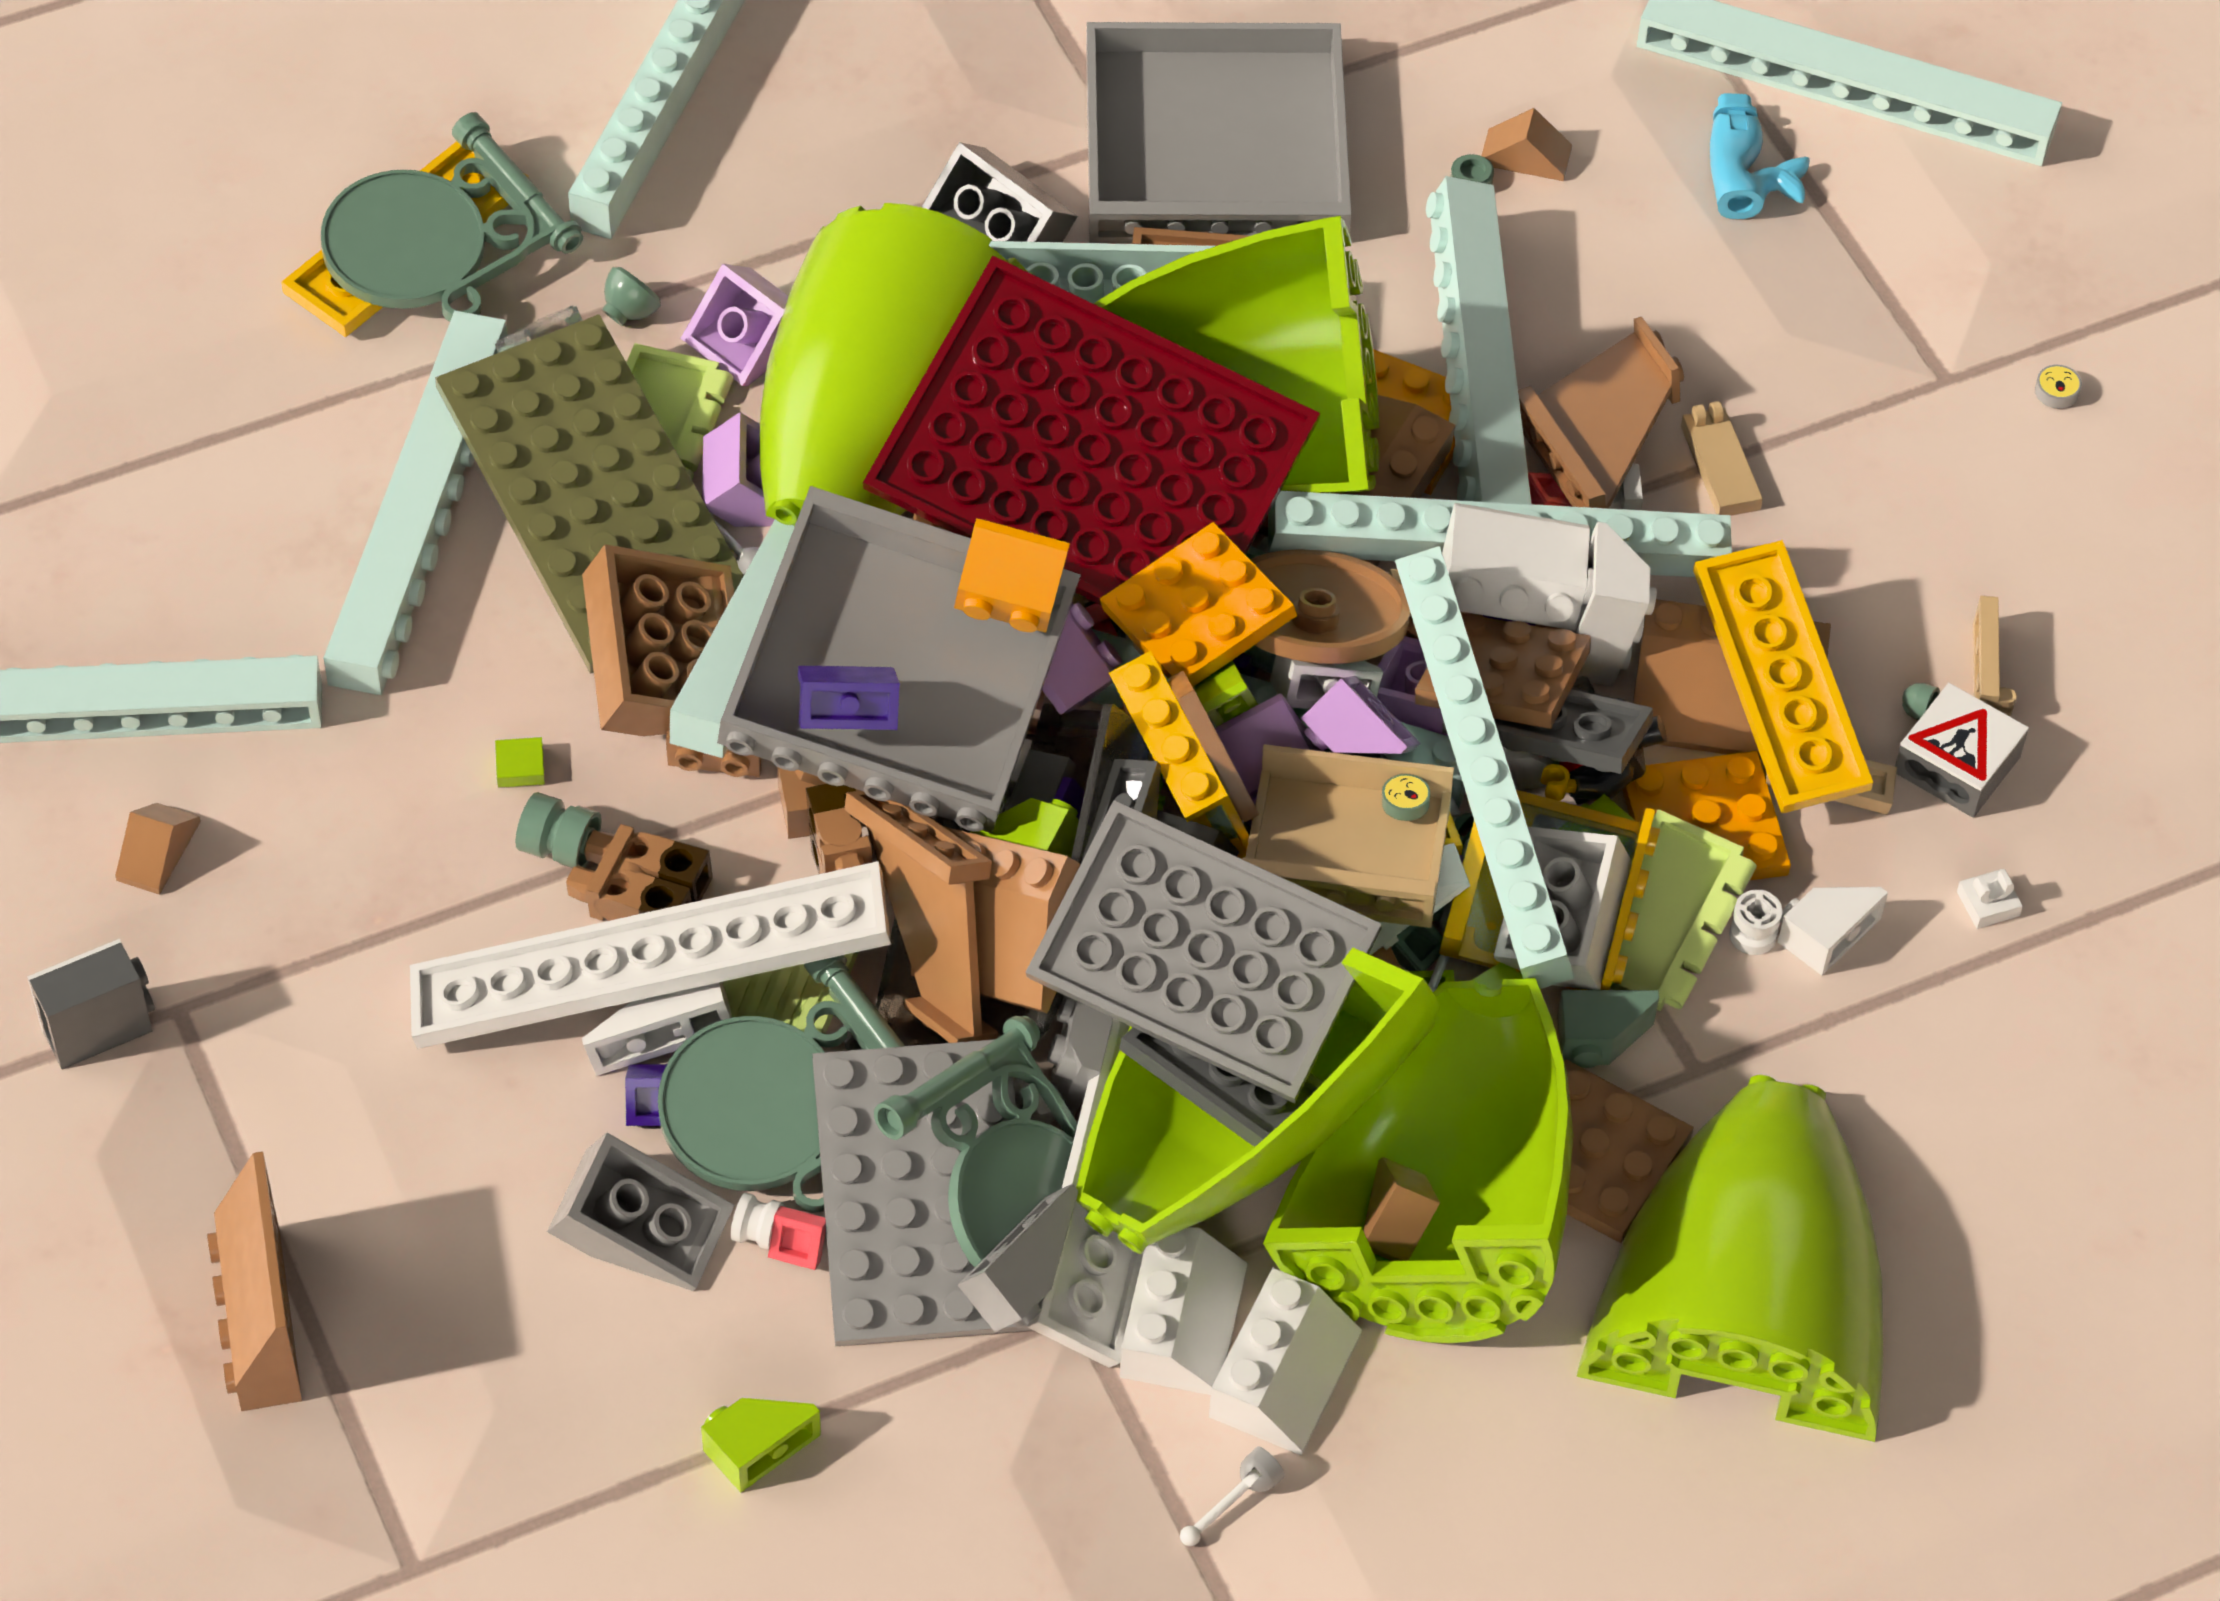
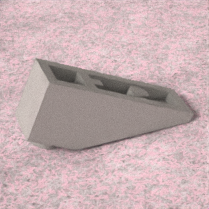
[958,1184,1078,1332]

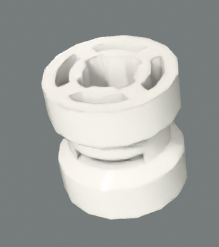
[1729,890,1783,955]

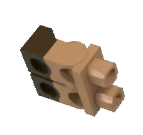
[805,784,873,874]
[566,824,713,921]

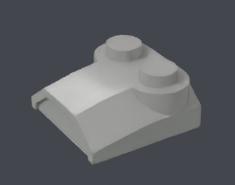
[1047,995,1113,1116]

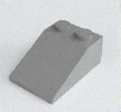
[547,1133,734,1291]

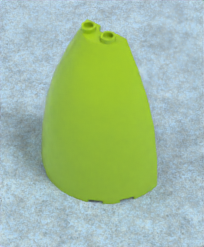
[760,203,1028,526]
[1093,216,1380,493]
[1076,947,1440,1254]
[1263,978,1573,1343]
[1576,1075,1883,1442]

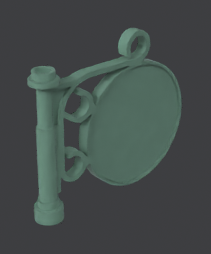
[321,112,583,322]
[658,955,905,1213]
[874,1016,1078,1268]

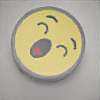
[2035,365,2082,409]

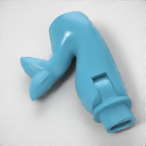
[1710,93,1810,219]

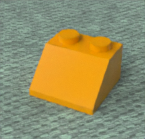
[954,518,1070,633]

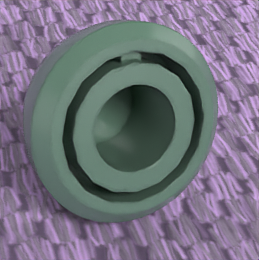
[602,267,661,326]

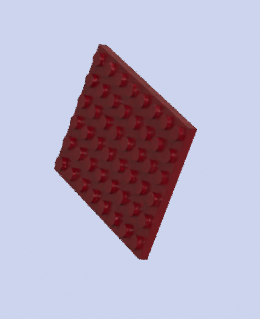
[863,256,1320,606]

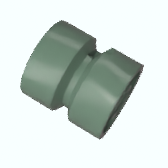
[515,792,602,868]

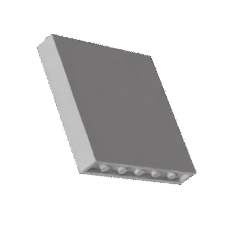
[1086,22,1351,243]
[717,486,1080,834]

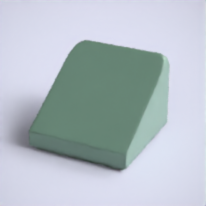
[1391,925,1443,971]

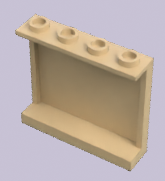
[1242,744,1454,928]

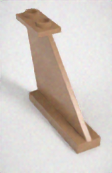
[1518,316,1684,509]
[844,791,998,1043]

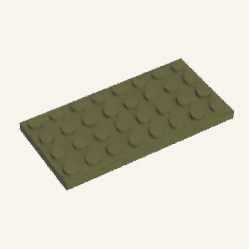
[435,314,744,674]

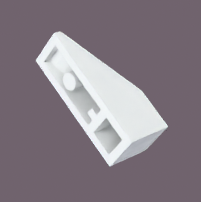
[582,982,732,1076]

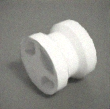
[731,1193,784,1250]

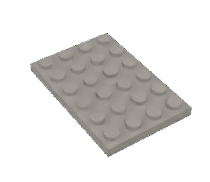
[1025,800,1382,1103]
[812,1040,1034,1346]

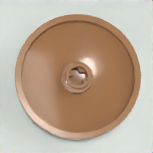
[1250,549,1411,664]

